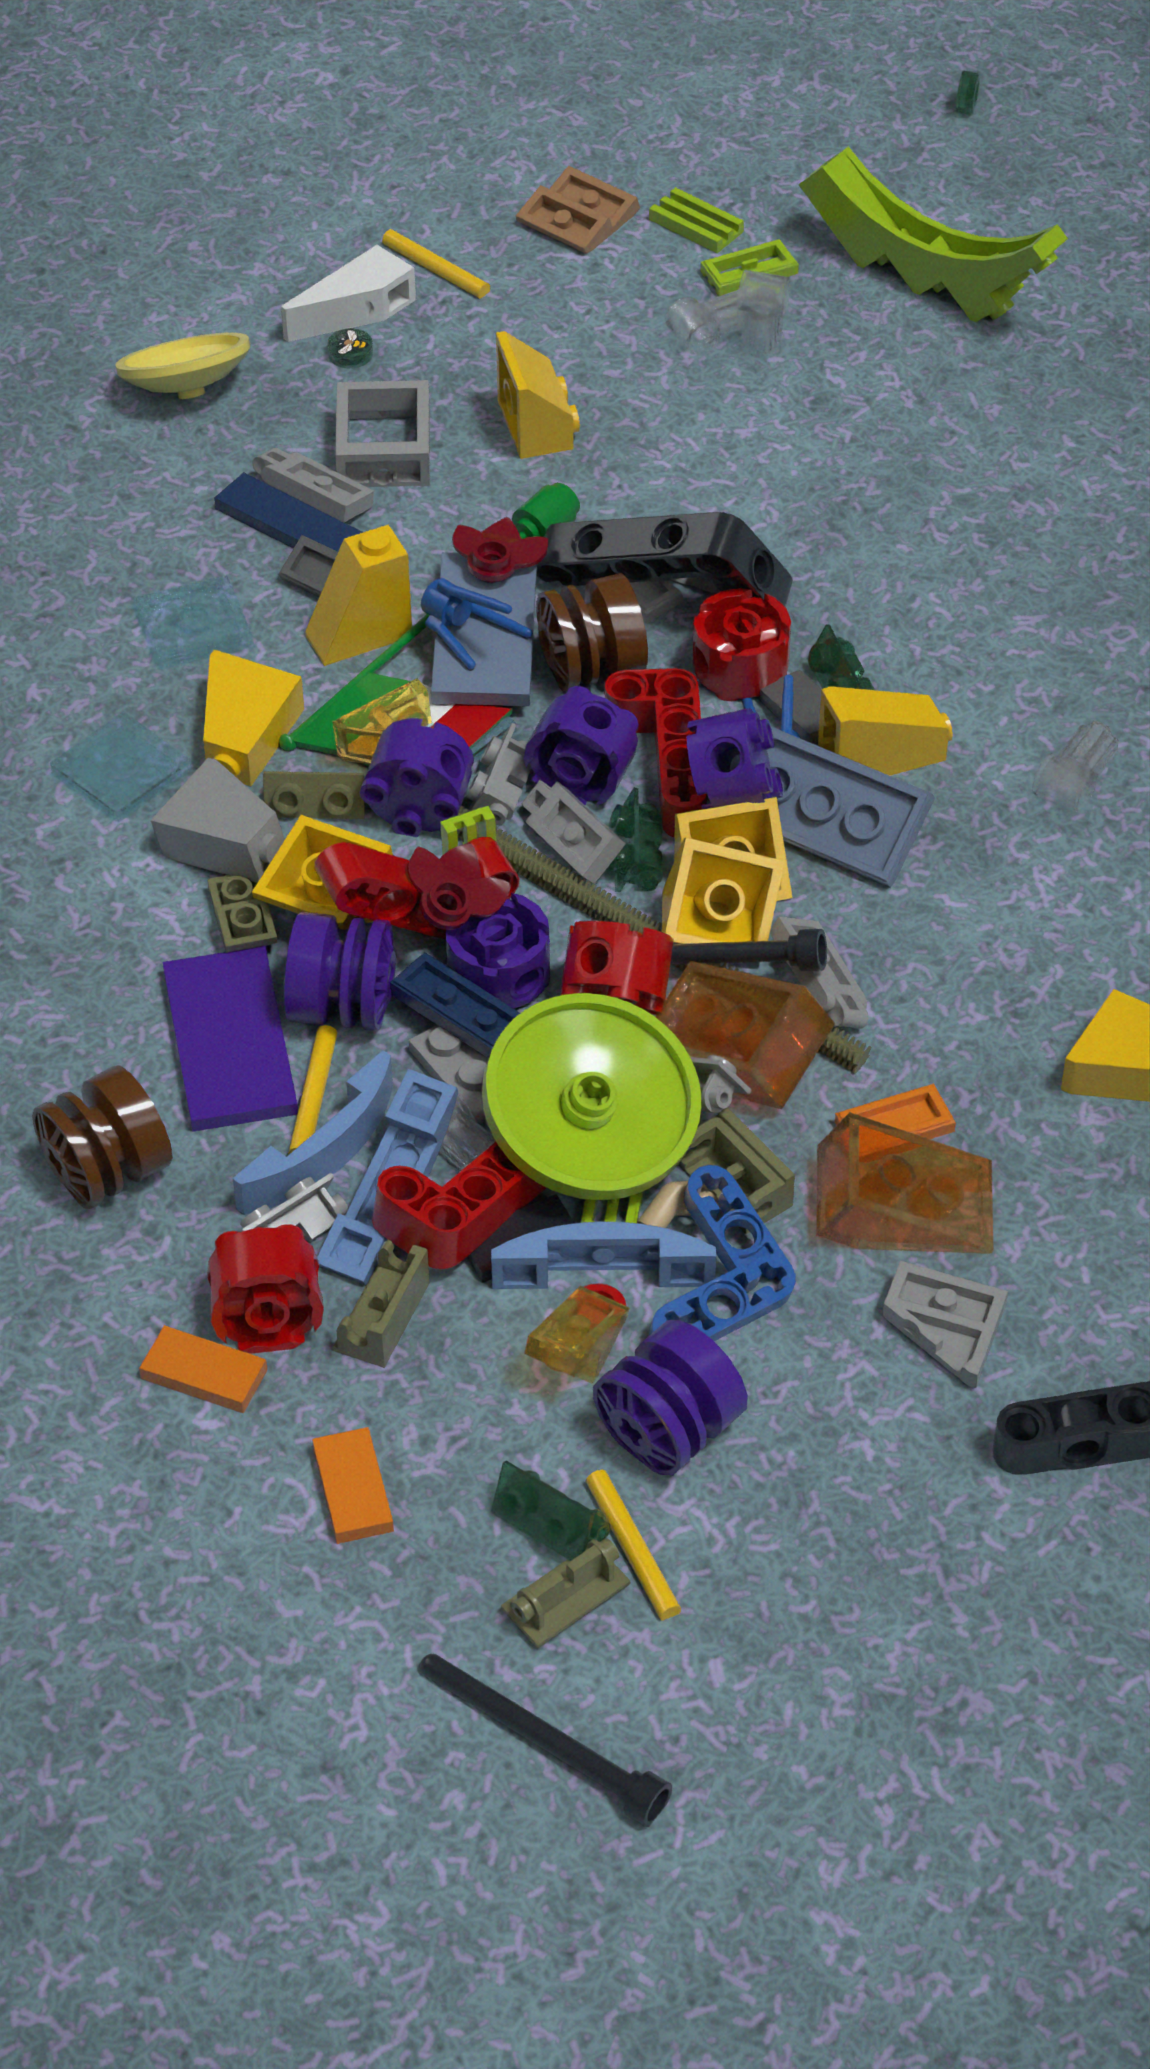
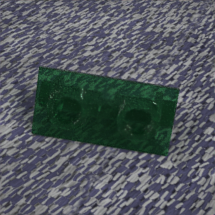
[807,624,875,690]
[609,787,663,892]
[491,1460,611,1561]

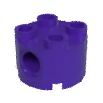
[523,686,639,805]
[687,708,783,809]
[360,718,474,837]
[446,893,550,1009]

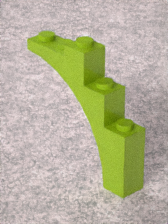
[798,146,1068,322]

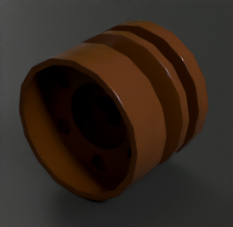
[536,573,648,691]
[32,1065,173,1209]

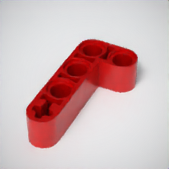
[605,668,707,838]
[314,837,520,940]
[372,1142,547,1269]

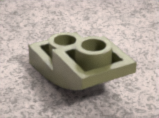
[207,875,277,953]

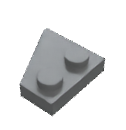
[883,1261,1008,1388]

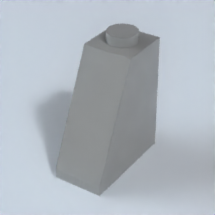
[150,758,285,883]

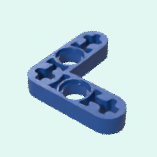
[648,1165,796,1341]

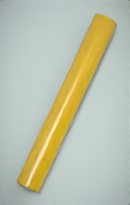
[382,229,490,299]
[288,1025,338,1155]
[586,1469,681,1621]

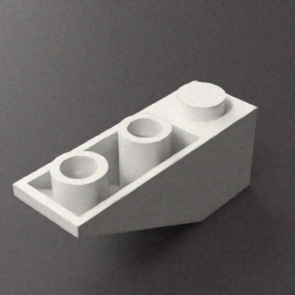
[281,245,416,342]

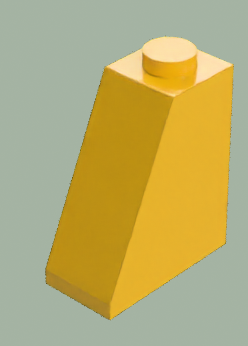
[305,524,412,666]
[203,649,304,787]
[818,687,953,776]
[1061,989,1150,1102]

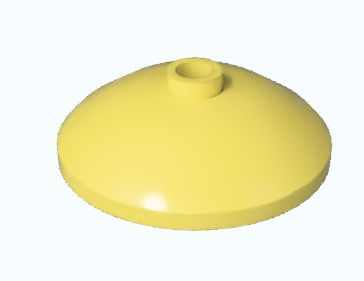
[115,333,251,399]

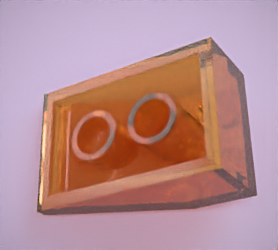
[655,961,835,1109]
[816,1112,994,1254]

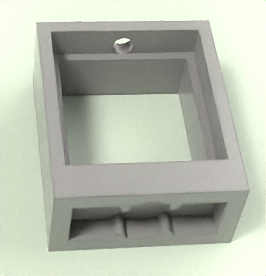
[335,380,430,487]

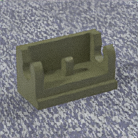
[679,1107,795,1234]
[333,1240,430,1368]

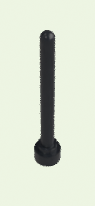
[670,929,827,971]
[420,1654,672,1827]

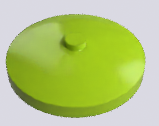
[482,993,701,1200]

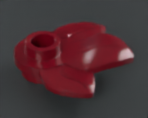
[452,517,548,583]
[408,843,510,930]

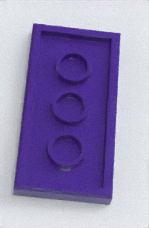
[162,946,298,1132]

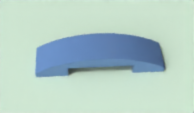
[232,1050,393,1215]
[317,1069,459,1285]
[491,1222,716,1289]

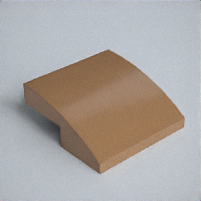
[516,165,640,254]

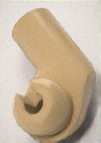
[637,1181,718,1228]

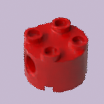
[692,588,791,701]
[561,921,674,1015]
[207,1224,324,1354]

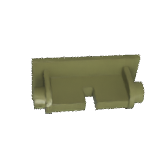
[263,771,365,819]
[501,1538,631,1648]

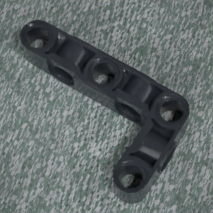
[537,512,793,607]
[993,1381,1150,1475]

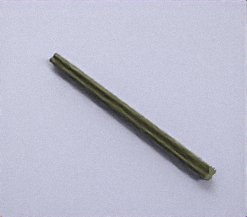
[457,806,872,1074]

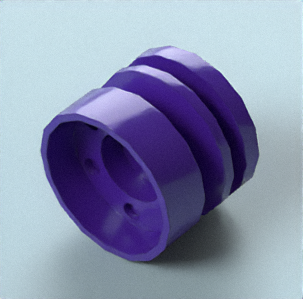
[284,912,396,1031]
[593,1320,748,1475]

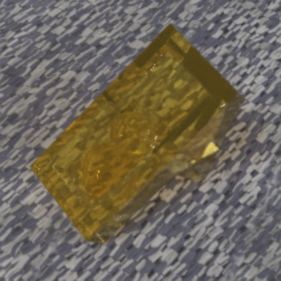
[332,678,432,764]
[524,1286,630,1384]

